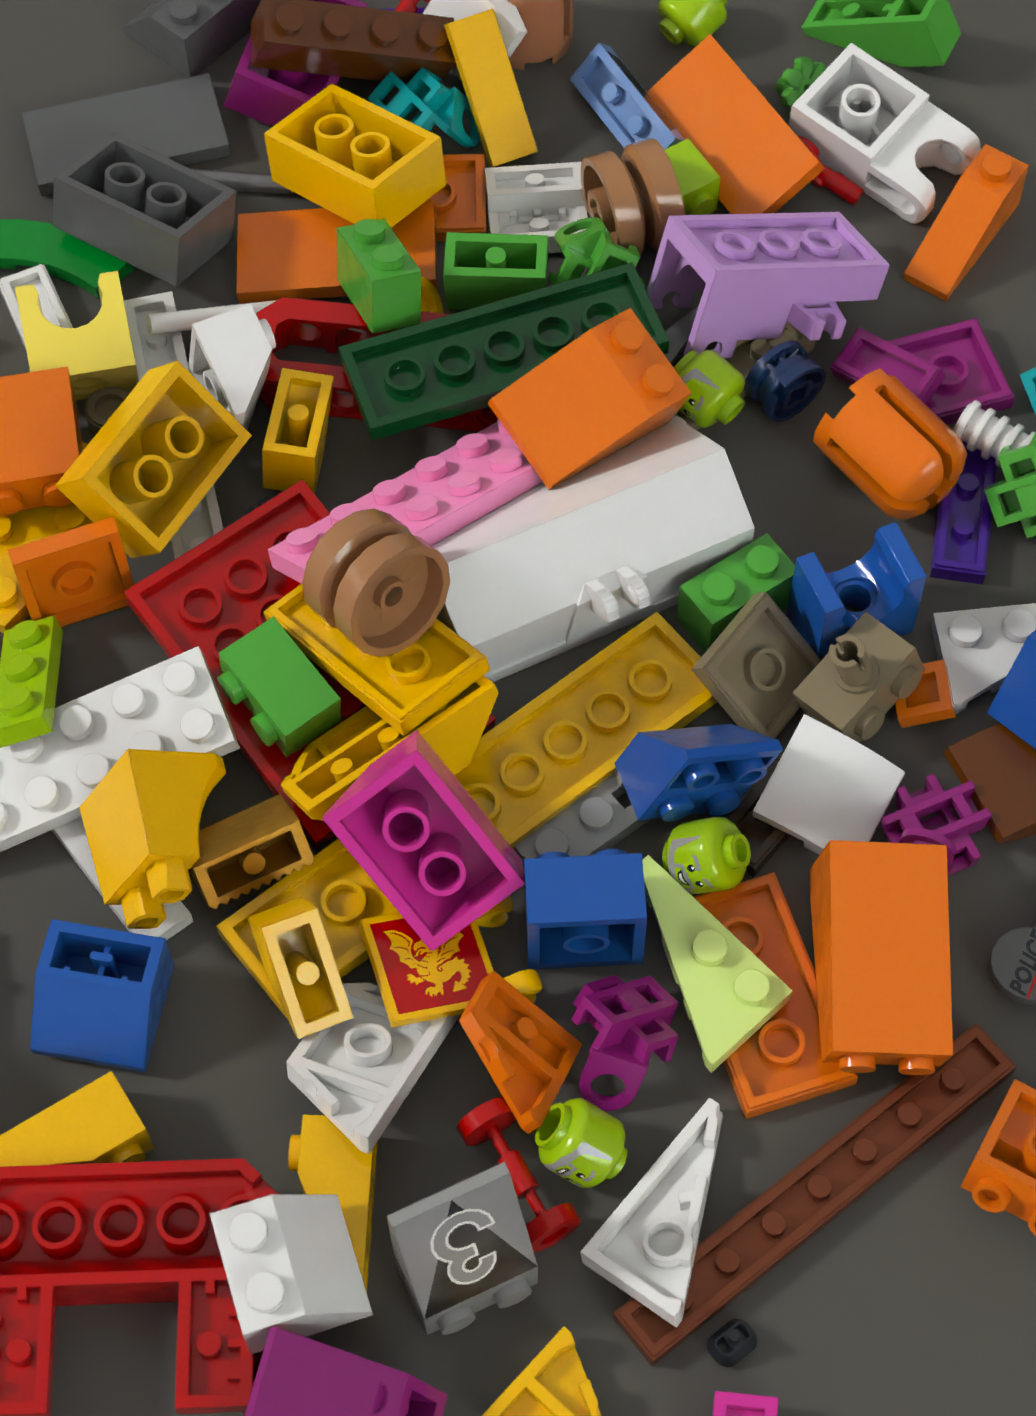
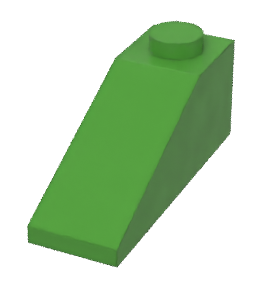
[801,0,961,67]

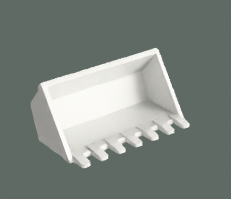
[433,415,755,682]

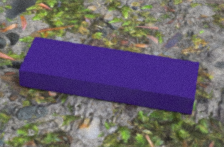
[930,441,996,585]

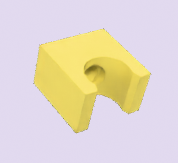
[15,271,138,400]

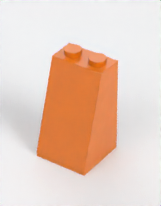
[809,840,953,1075]

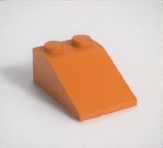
[488,308,692,490]

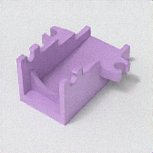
[646,212,890,358]

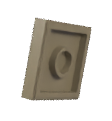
[691,592,821,739]

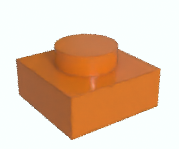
[895,659,956,728]

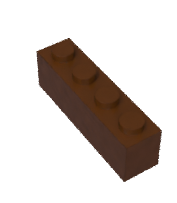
[251,0,455,84]

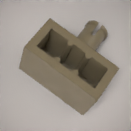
[793,611,925,743]

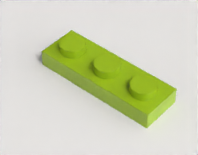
[0,615,63,748]

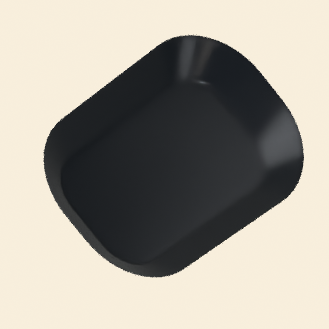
[707,1318,758,1367]

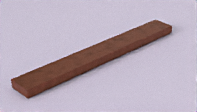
[613,1023,1017,1367]

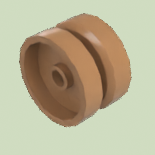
[581,138,685,256]
[302,509,450,657]

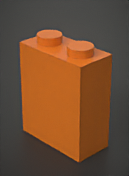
[0,366,83,516]

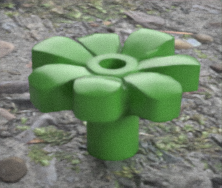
[776,57,827,117]

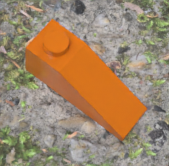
[903,144,1029,301]

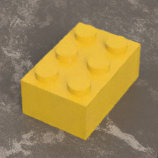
[264,84,446,228]
[55,361,252,558]

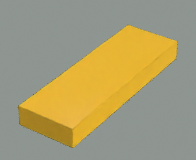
[444,9,538,168]

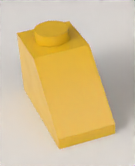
[262,368,334,494]
[247,897,354,1039]

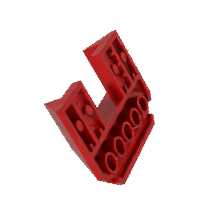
[0,1158,278,1416]

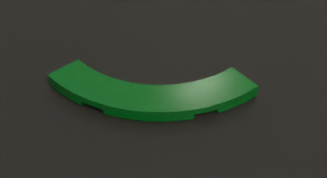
[0,219,135,299]

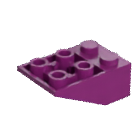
[245,1327,448,1416]

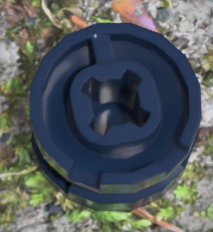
[744,340,826,422]

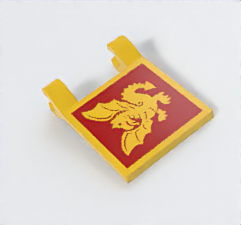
[359,895,542,1028]

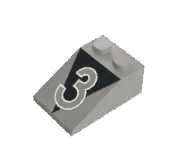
[387,1162,538,1335]

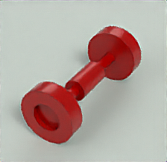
[456,1096,581,1253]

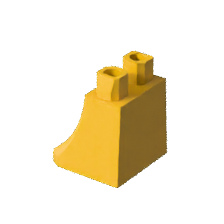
[79,749,226,929]

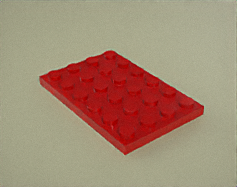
[124,479,496,849]

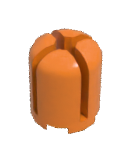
[813,368,967,521]

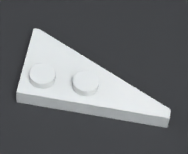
[580,1097,723,1328]

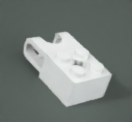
[788,43,981,224]

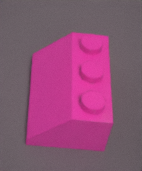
[323,730,525,952]

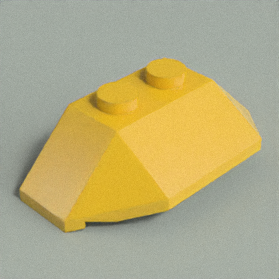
[281,675,499,821]

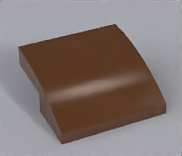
[943,723,1036,844]

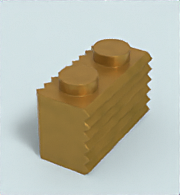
[188,794,314,910]

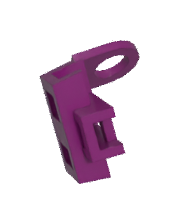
[881,774,991,876]
[571,975,679,1111]

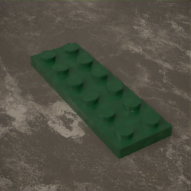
[339,262,669,441]

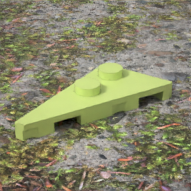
[642,855,793,1073]

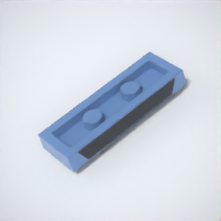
[570,42,685,150]

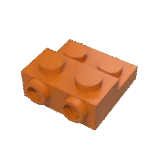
[960,1079,1036,1236]

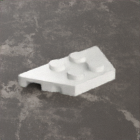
[286,983,461,1154]

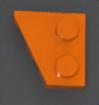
[459,971,583,1134]

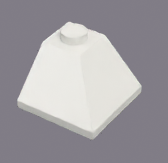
[188,303,276,453]

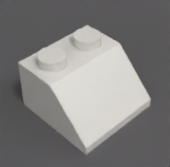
[210,1194,373,1354]

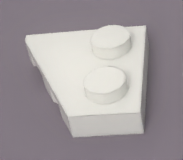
[931,603,1036,714]

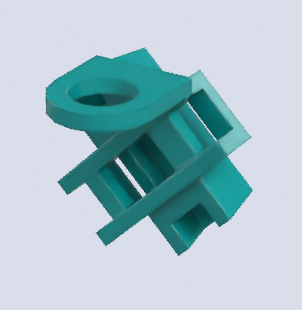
[367,67,480,148]

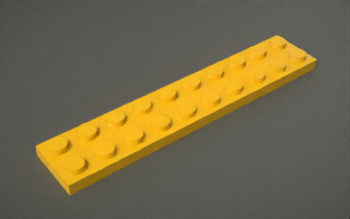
[216,611,718,1018]

